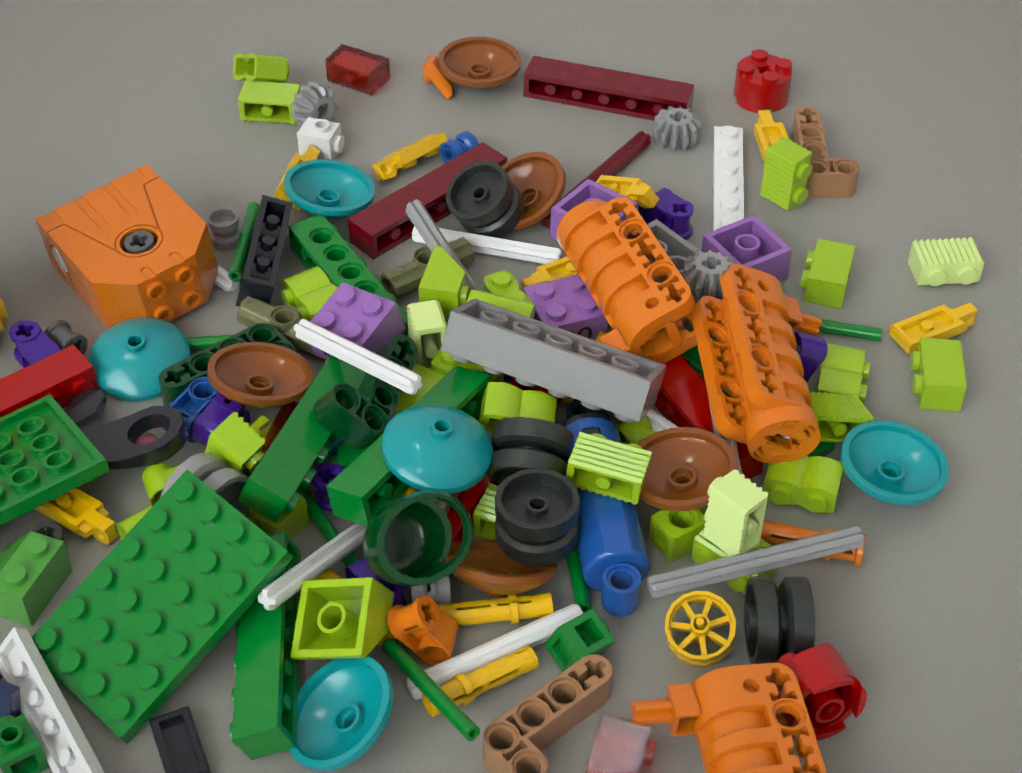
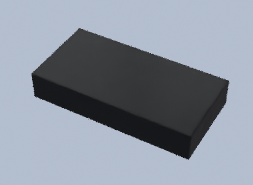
[149,706,211,773]

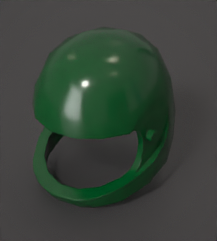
[363,490,473,588]

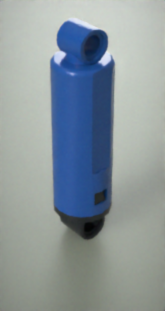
[561,399,650,617]

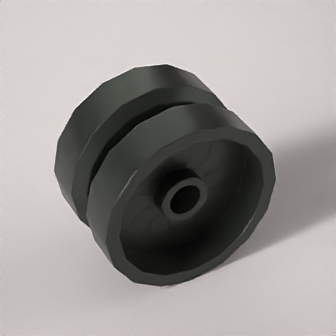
[446,160,525,238]
[487,417,574,485]
[495,468,580,566]
[744,576,815,664]

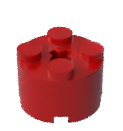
[733,49,792,113]
[771,643,867,740]

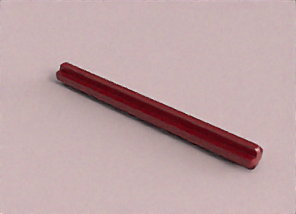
[541,131,651,229]

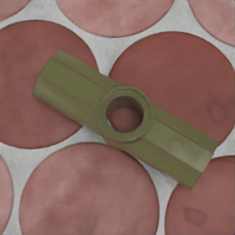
[380,237,474,297]
[237,296,314,355]

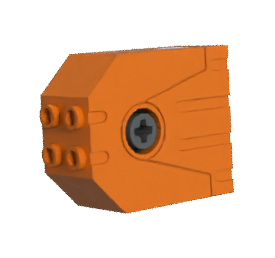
[35,164,218,329]

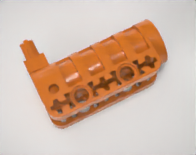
[556,197,697,364]
[691,263,822,464]
[630,663,827,773]

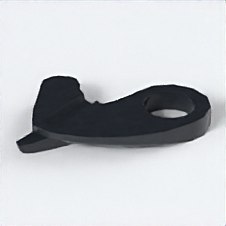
[64,389,189,470]

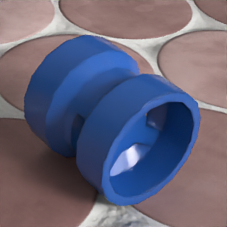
[439,131,479,163]

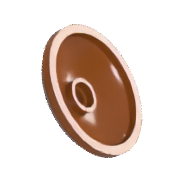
[438,37,521,89]
[501,152,566,230]
[207,342,314,408]
[637,427,737,511]
[444,540,557,598]

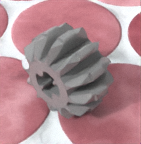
[290,81,339,127]
[653,106,702,151]
[682,249,734,300]

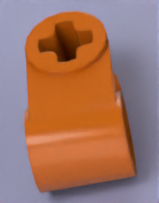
[387,595,459,666]

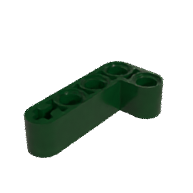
[159,323,295,406]
[313,334,418,449]

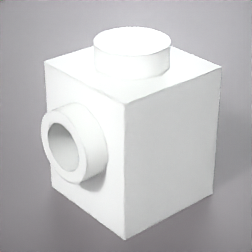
[297,117,345,160]

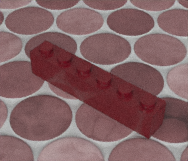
[523,56,694,121]
[348,142,507,260]

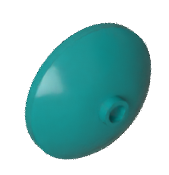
[284,159,375,218]
[89,317,191,402]
[381,404,493,494]
[840,420,949,505]
[289,656,394,772]

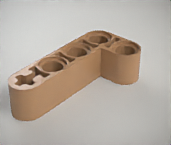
[791,106,860,198]
[482,654,613,773]

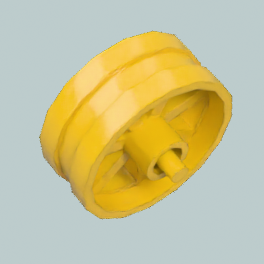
[665,591,736,667]

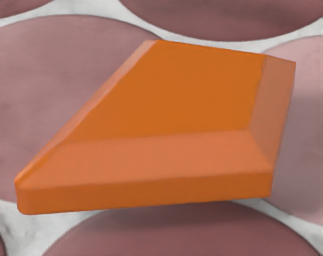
[421,54,453,100]

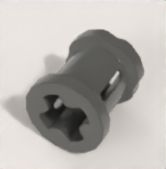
[45,320,88,354]

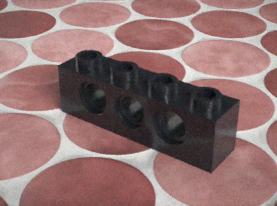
[235,195,293,307]

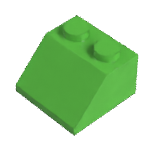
[0,531,72,627]

